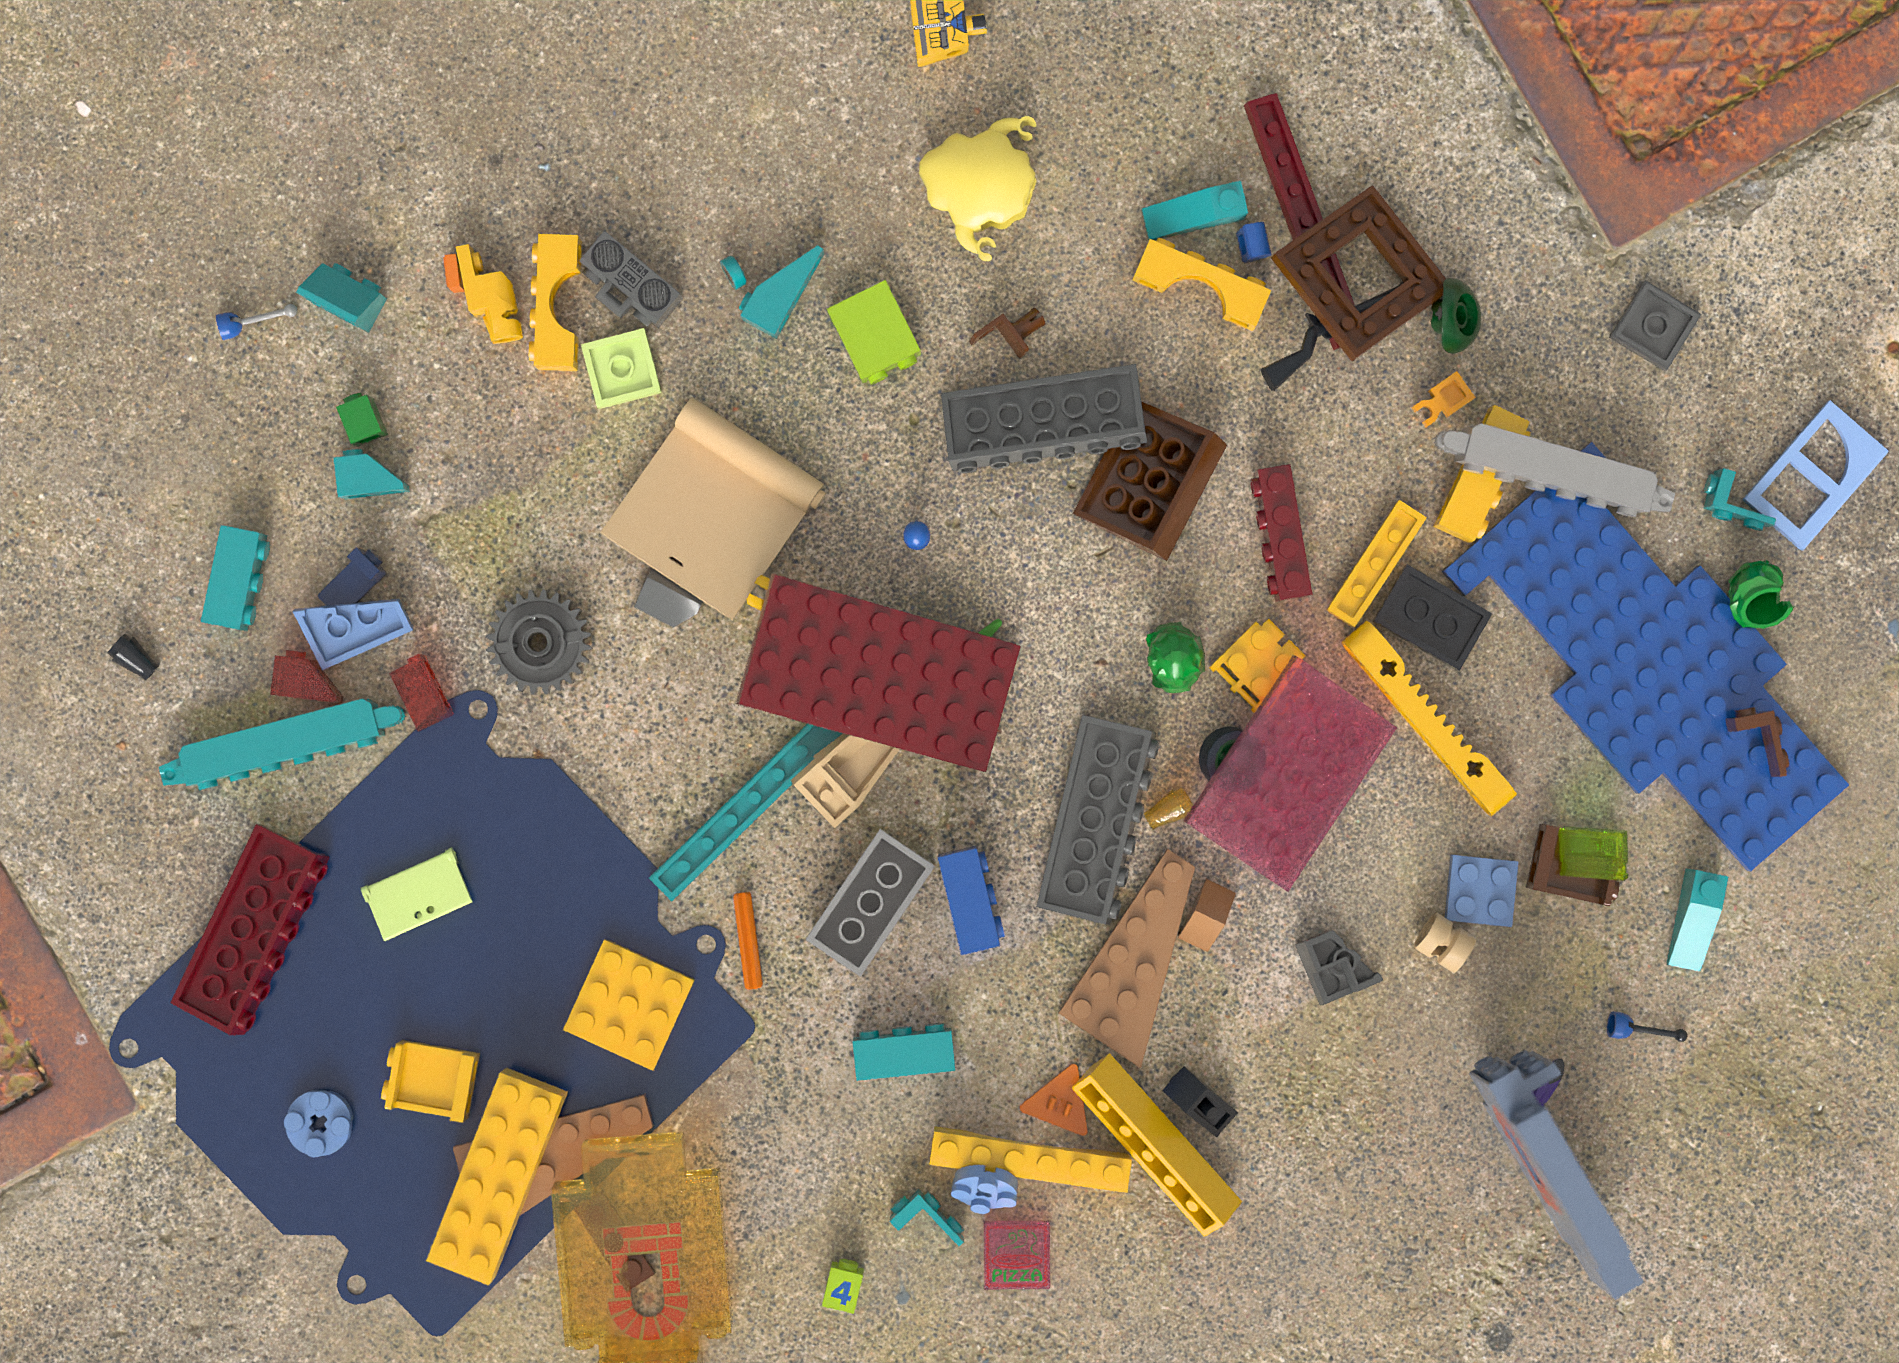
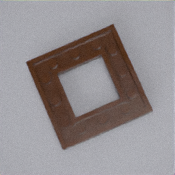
[1271,185,1446,362]

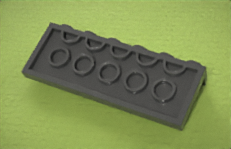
[941,364,1147,473]
[1036,715,1160,925]

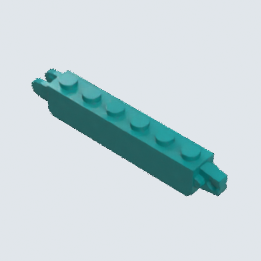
[159,699,407,790]

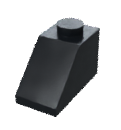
[1162,1066,1238,1137]

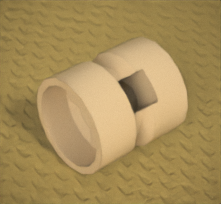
[1414,912,1476,973]

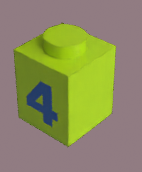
[822,1259,864,1314]

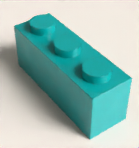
[201,525,270,631]
[852,1023,955,1081]

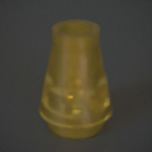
[1144,787,1195,830]

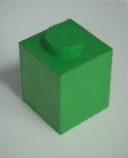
[336,393,388,447]

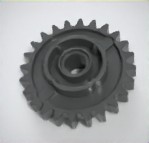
[486,589,593,695]

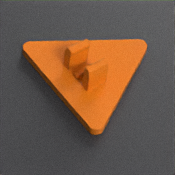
[1020,1064,1088,1136]

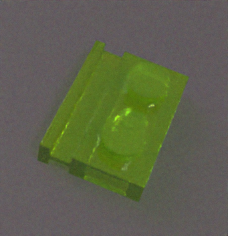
[1559,826,1628,881]

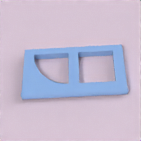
[1742,400,1888,551]

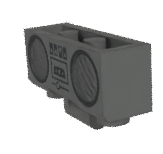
[580,230,683,328]

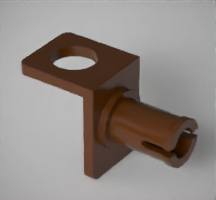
[969,308,1046,359]

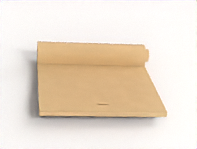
[600,397,826,621]

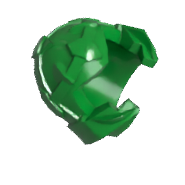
[1728,560,1795,629]
[1146,622,1205,693]

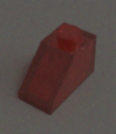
[270,650,344,703]

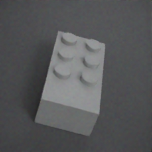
[805,829,935,977]

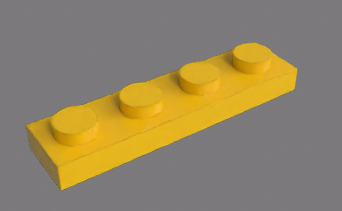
[1326,500,1427,628]

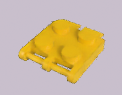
[1209,619,1306,714]

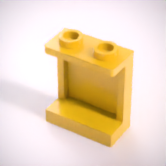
[381,1040,480,1123]

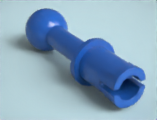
[903,521,930,550]

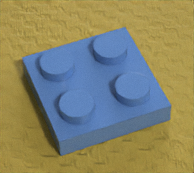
[1445,855,1518,927]

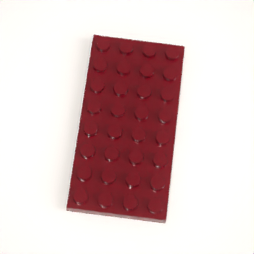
[736,574,1021,772]

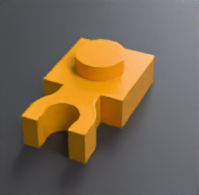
[1411,371,1476,428]

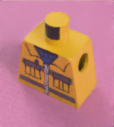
[910,0,986,67]

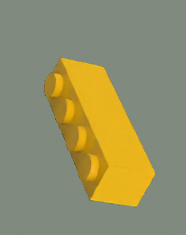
[1433,405,1531,543]

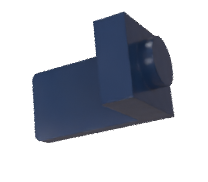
[318,547,387,606]

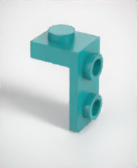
[1703,468,1776,531]
[889,1189,964,1246]

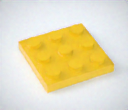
[563,939,695,1071]

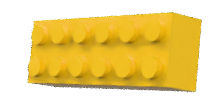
[426,1068,568,1285]

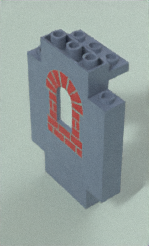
[1469,1050,1644,1300]

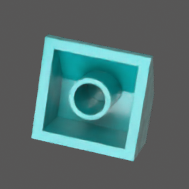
[296,263,387,333]

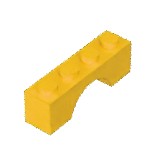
[529,234,582,371]
[1132,238,1271,331]

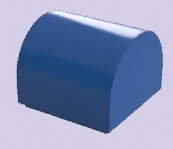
[1236,222,1272,263]

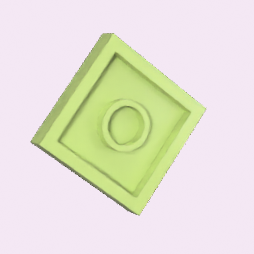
[581,328,662,409]

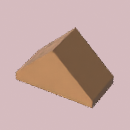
[1178,879,1236,952]

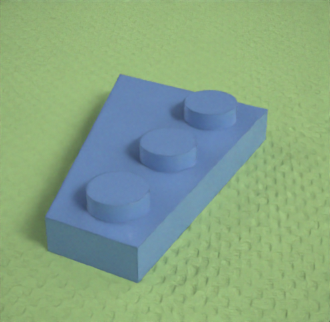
[293,599,414,670]

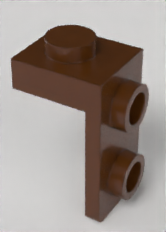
[1725,707,1789,777]

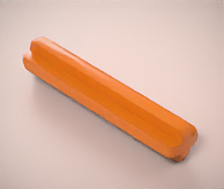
[733,892,763,990]

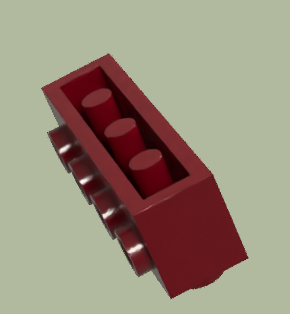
[1250,464,1313,602]

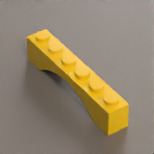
[929,1126,1132,1193]

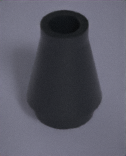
[107,634,159,681]

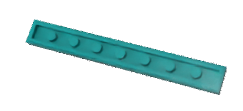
[649,723,843,902]

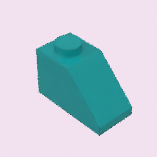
[333,449,410,500]

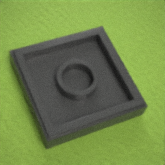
[1609,280,1701,371]

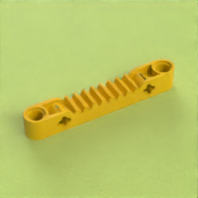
[1341,621,1517,817]

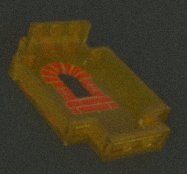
[551,1132,733,1363]

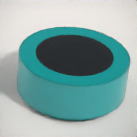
[720,255,747,290]

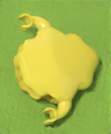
[919,116,1037,261]

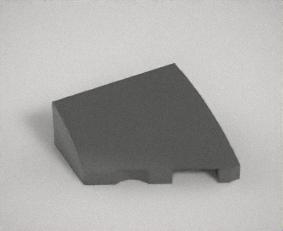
[1295,930,1383,1005]

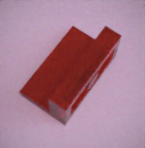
[389,654,454,732]

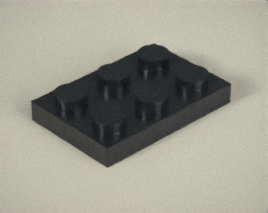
[1372,564,1492,671]

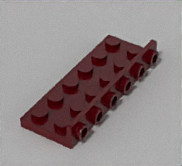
[170,824,329,1035]

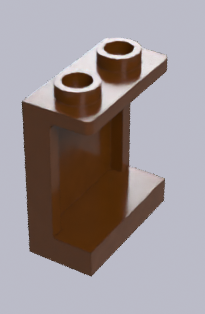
[1526,824,1627,906]

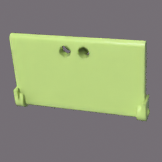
[361,848,473,941]

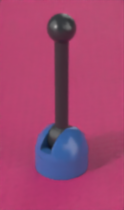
[1607,1011,1688,1042]

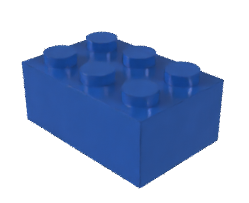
[938,846,1005,955]

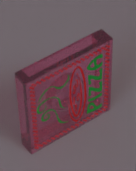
[983,1221,1050,1290]

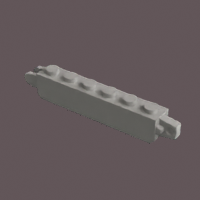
[1434,423,1675,517]

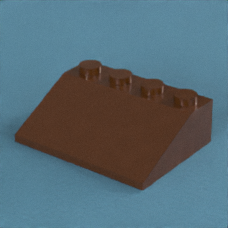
[1073,401,1227,561]

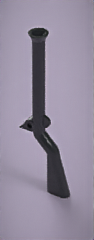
[1261,281,1404,391]

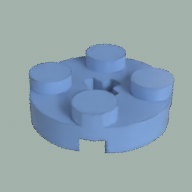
[284,1090,353,1158]
[951,1165,1018,1214]

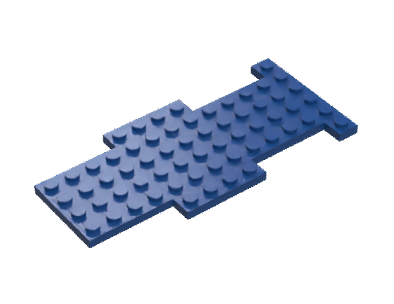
[1442,442,1849,872]

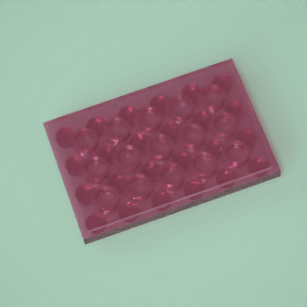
[1183,655,1397,892]

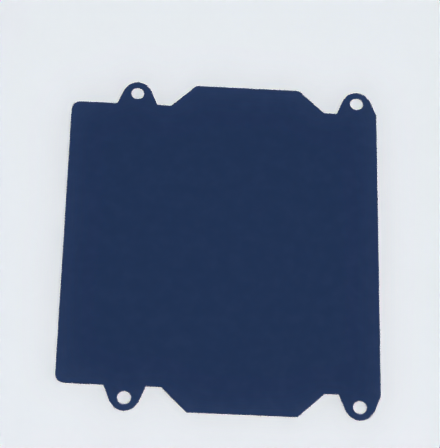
[109,690,755,1337]

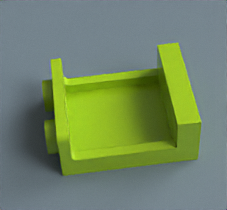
[827,280,921,385]

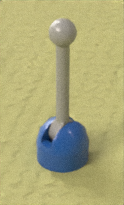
[216,304,297,340]

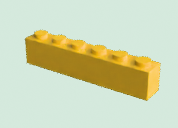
[1072,1053,1242,1237]

